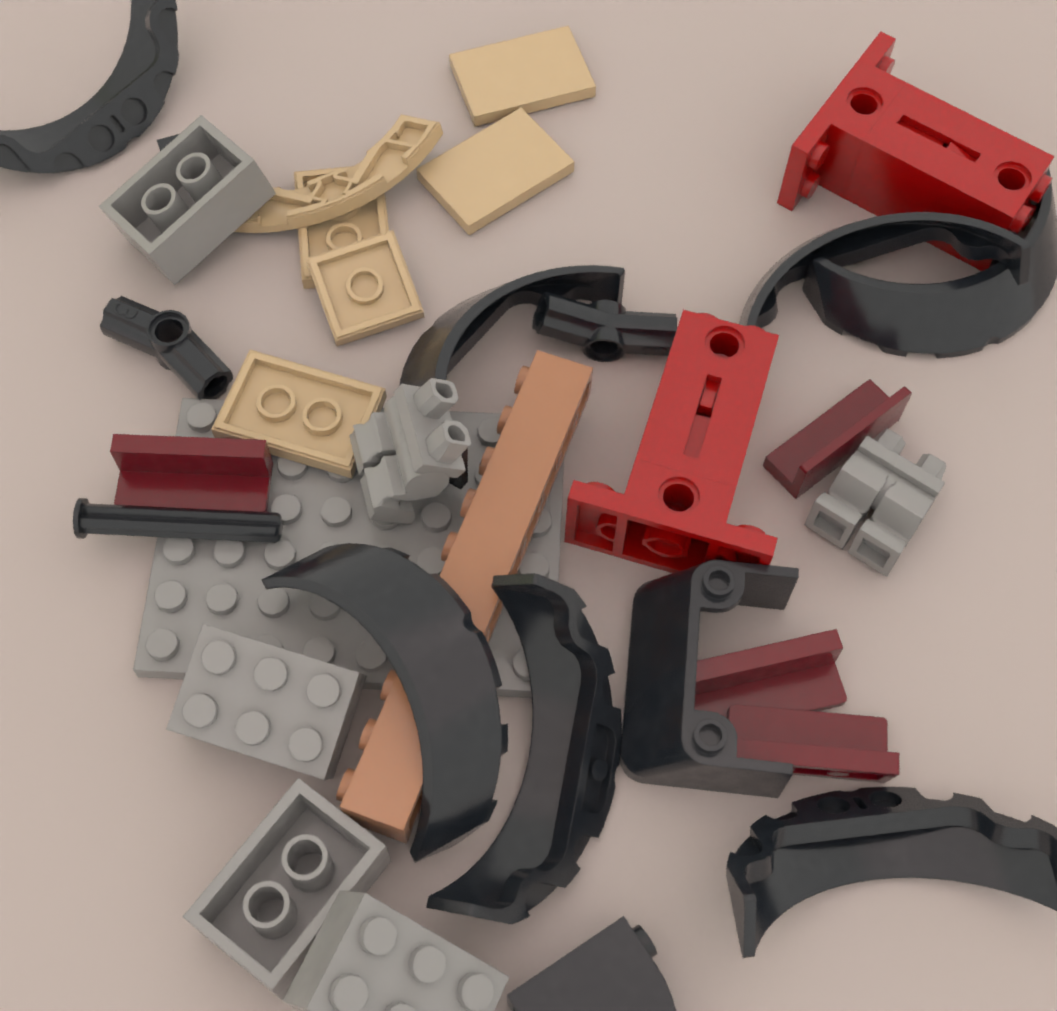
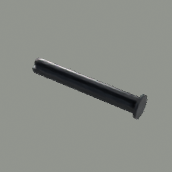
[73,498,283,543]

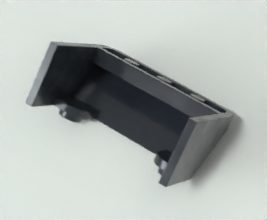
[620,560,799,798]

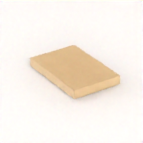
[449,25,596,127]
[416,108,575,236]
[294,166,389,289]
[211,349,387,478]

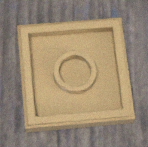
[306,230,424,347]

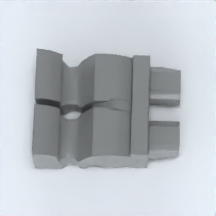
[349,378,471,524]
[804,428,946,577]

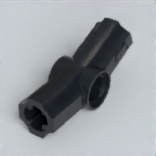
[532,291,677,362]
[100,296,233,400]

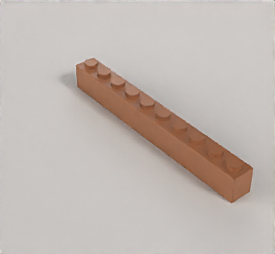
[336,350,593,844]

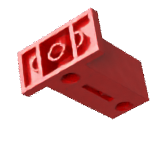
[777,31,1055,271]
[564,310,779,573]

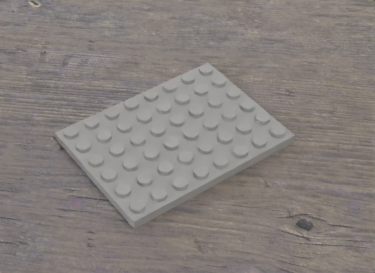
[133,398,564,698]

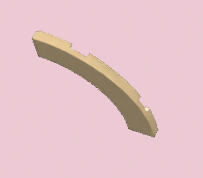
[234,114,443,233]

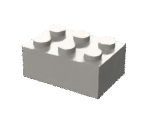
[99,115,276,285]
[166,623,367,780]
[183,778,391,1000]
[282,890,509,1011]

